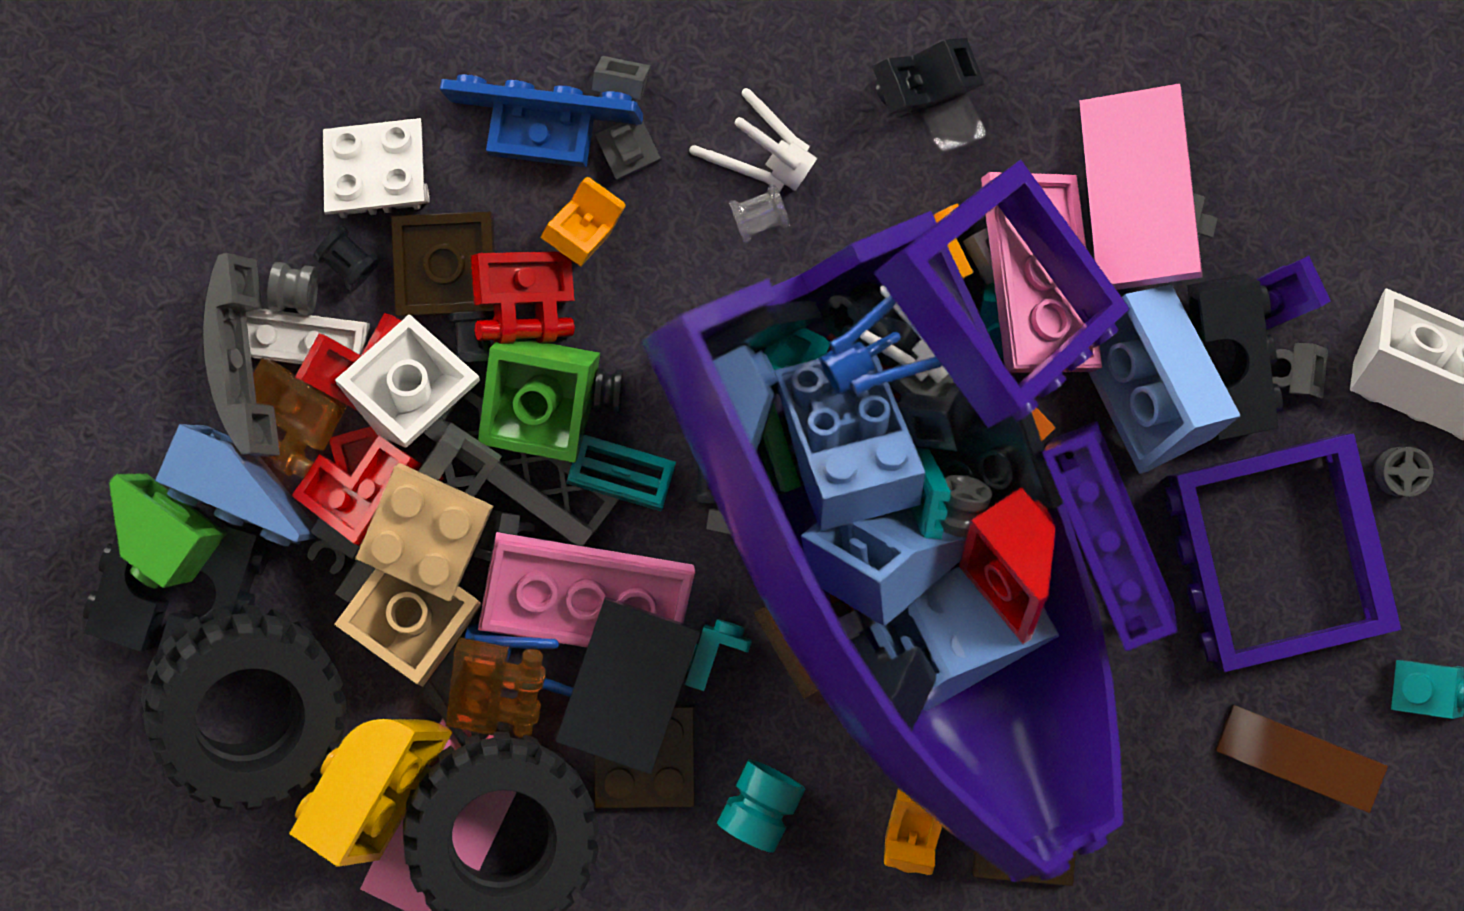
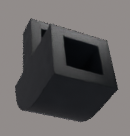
[872,38,985,118]

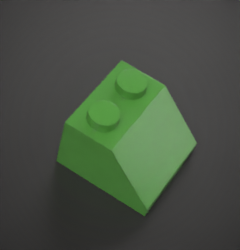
[478,339,600,463]
[109,473,227,588]

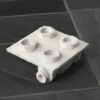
[323,118,430,218]

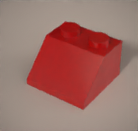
[959,488,1055,645]

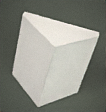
[335,314,480,447]

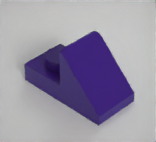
[1257,256,1331,330]

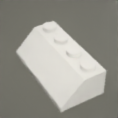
[1350,288,1464,441]

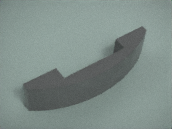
[203,253,280,457]

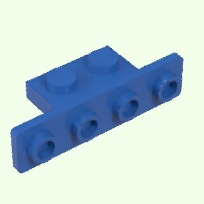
[440,74,643,168]

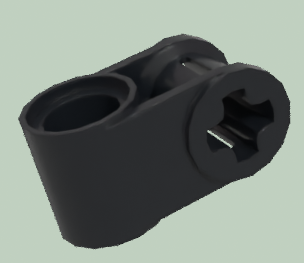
[823,282,919,367]

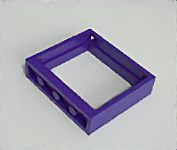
[874,160,1130,428]
[1043,421,1177,651]
[1165,433,1401,672]

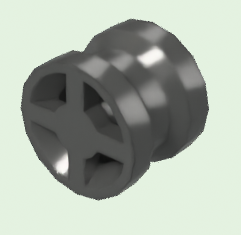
[267,262,319,316]
[1372,447,1434,497]
[939,475,992,538]

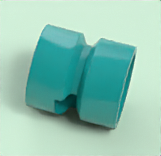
[717,759,805,852]

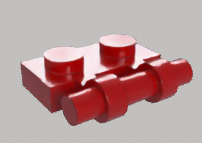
[471,252,575,344]

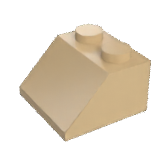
[334,568,482,687]

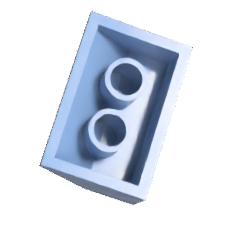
[1088,284,1240,474]

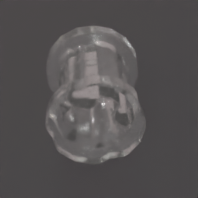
[728,184,790,244]

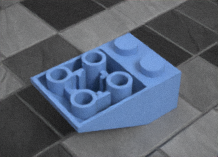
[775,355,925,531]
[155,424,318,546]
[801,508,966,627]
[870,567,1060,711]

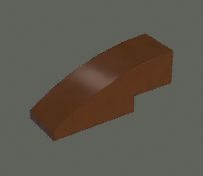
[1215,704,1388,813]

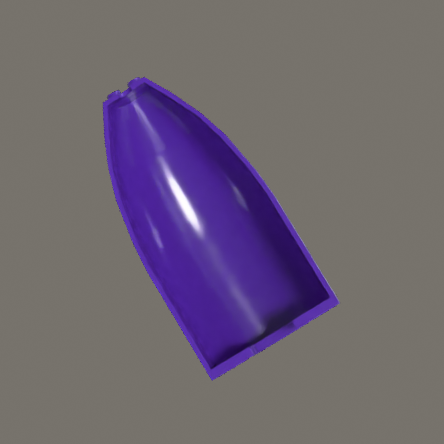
[642,211,1123,882]

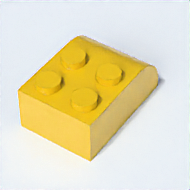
[289,719,452,867]

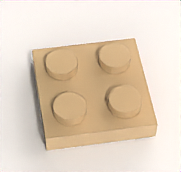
[355,463,493,602]

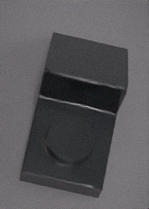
[849,632,936,731]

